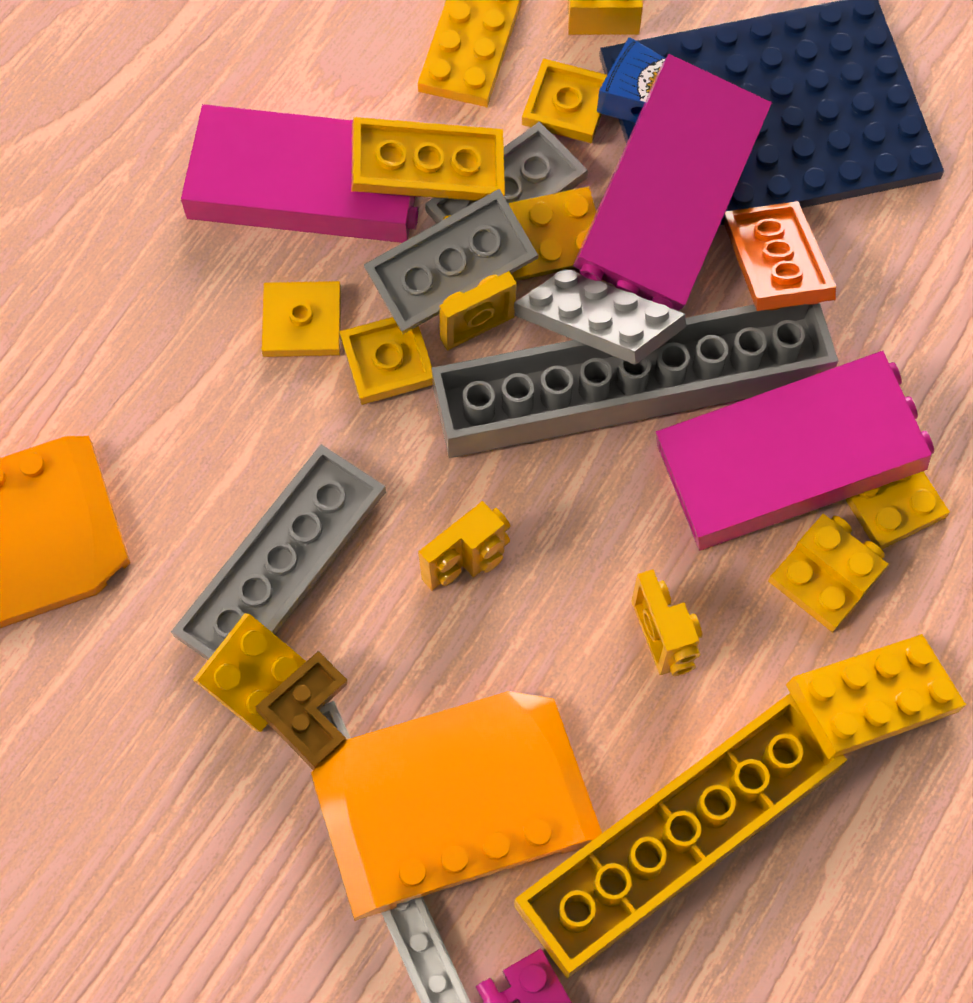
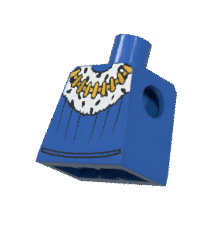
[597,38,666,122]

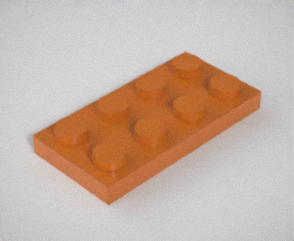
[724,201,836,311]

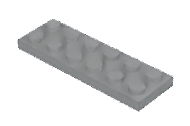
[171,444,386,660]

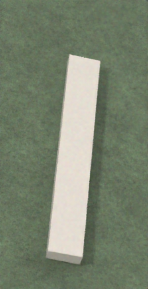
[319,701,471,1003]

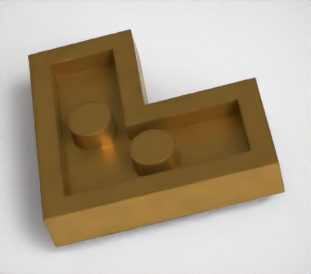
[256,651,348,770]

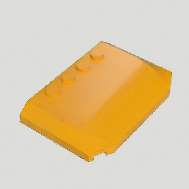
[0,436,131,628]
[311,691,602,921]

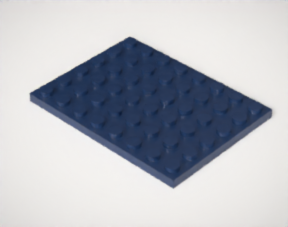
[599,0,944,225]

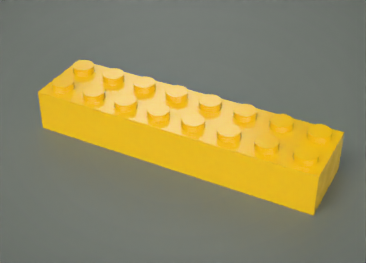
[514,693,847,979]

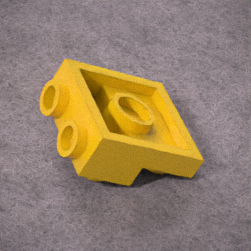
[418,501,511,591]
[768,513,888,633]
[631,569,703,676]

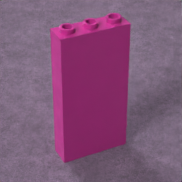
[573,54,772,311]
[181,104,422,243]
[656,351,934,551]

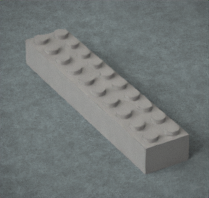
[431,303,838,458]

